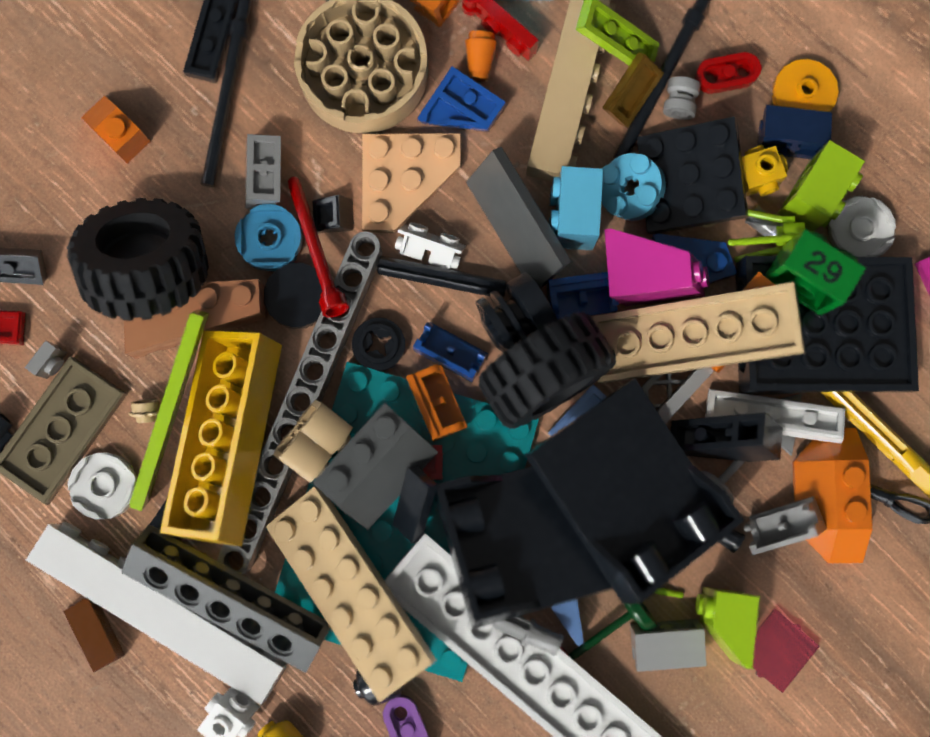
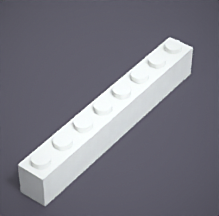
[26,522,288,705]

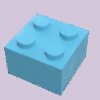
[549,166,603,251]

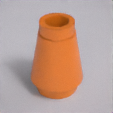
[465,30,497,81]

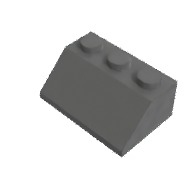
[312,403,438,530]

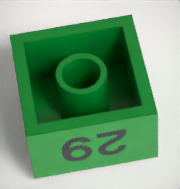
[765,229,866,316]

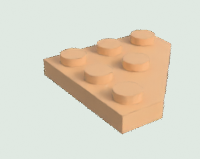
[362,133,461,233]

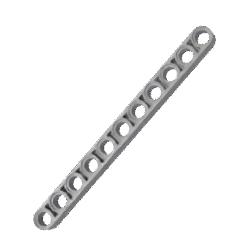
[217,231,382,575]

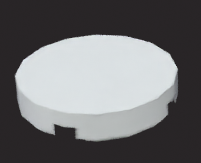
[828,196,896,257]
[68,452,137,520]

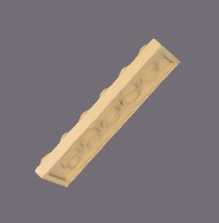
[592,282,805,383]
[265,486,437,702]

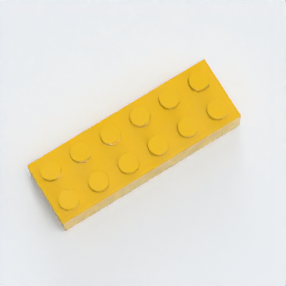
[160,331,282,547]

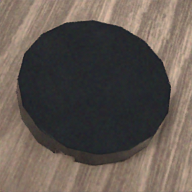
[264,263,322,329]

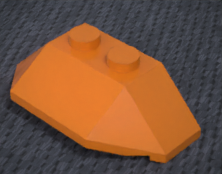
[792,428,873,563]

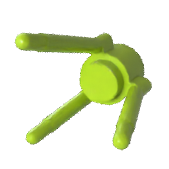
[727,209,805,263]

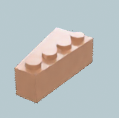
[124,279,267,359]

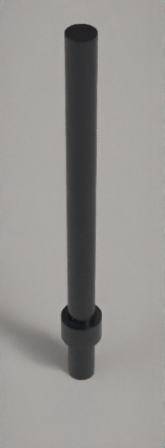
[201,0,252,187]
[614,0,711,158]

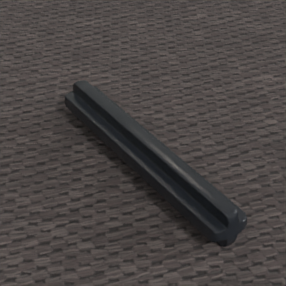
[377,256,507,298]

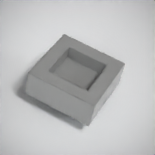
[25,340,67,379]

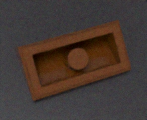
[63,598,125,673]

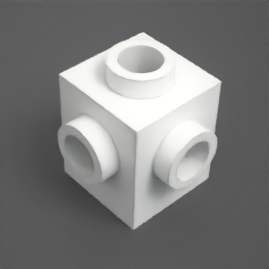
[197,687,260,737]

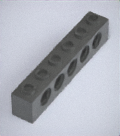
[121,524,331,673]

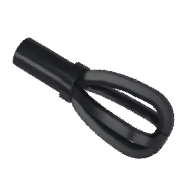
[870,483,930,524]

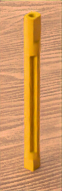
[821,392,930,499]

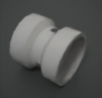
[663,76,701,120]

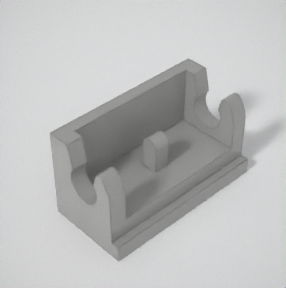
[245,134,281,209]
[744,496,827,555]
[630,619,706,672]

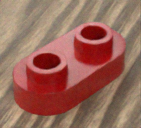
[695,52,761,94]

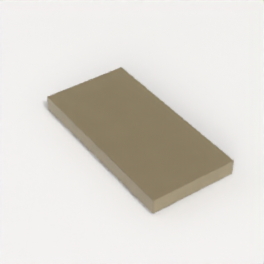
[0,356,127,505]

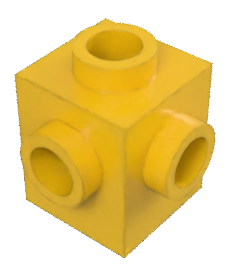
[742,145,788,197]

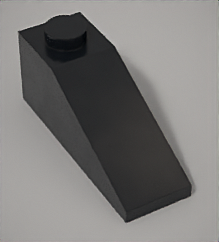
[670,412,783,462]

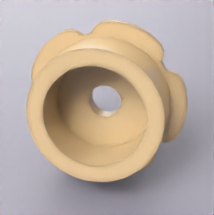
[128,399,160,423]

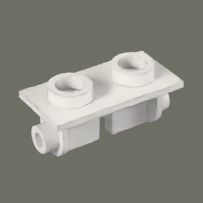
[395,222,466,270]

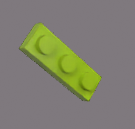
[575,0,660,66]

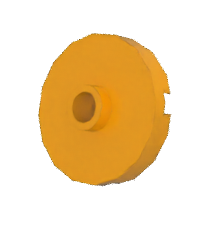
[772,59,839,112]

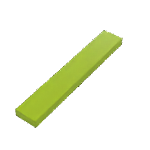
[129,309,209,511]

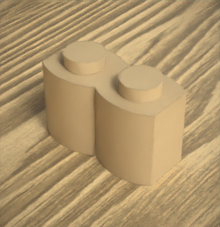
[273,400,353,483]

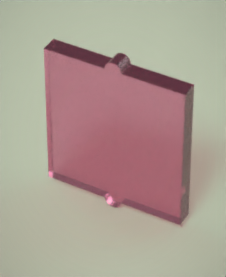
[753,609,820,693]

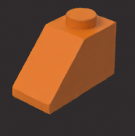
[81,95,151,164]

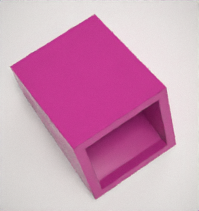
[604,229,709,306]

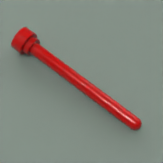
[288,176,349,318]

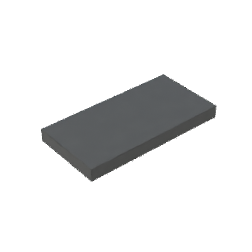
[466,147,571,289]

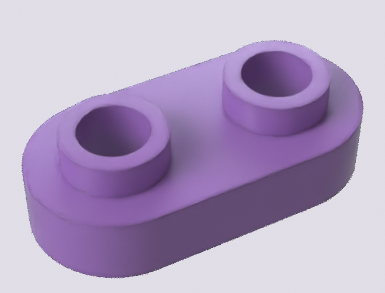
[383,695,430,737]

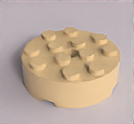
[294,0,428,134]

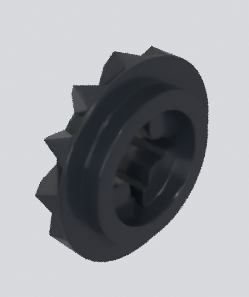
[352,318,405,371]

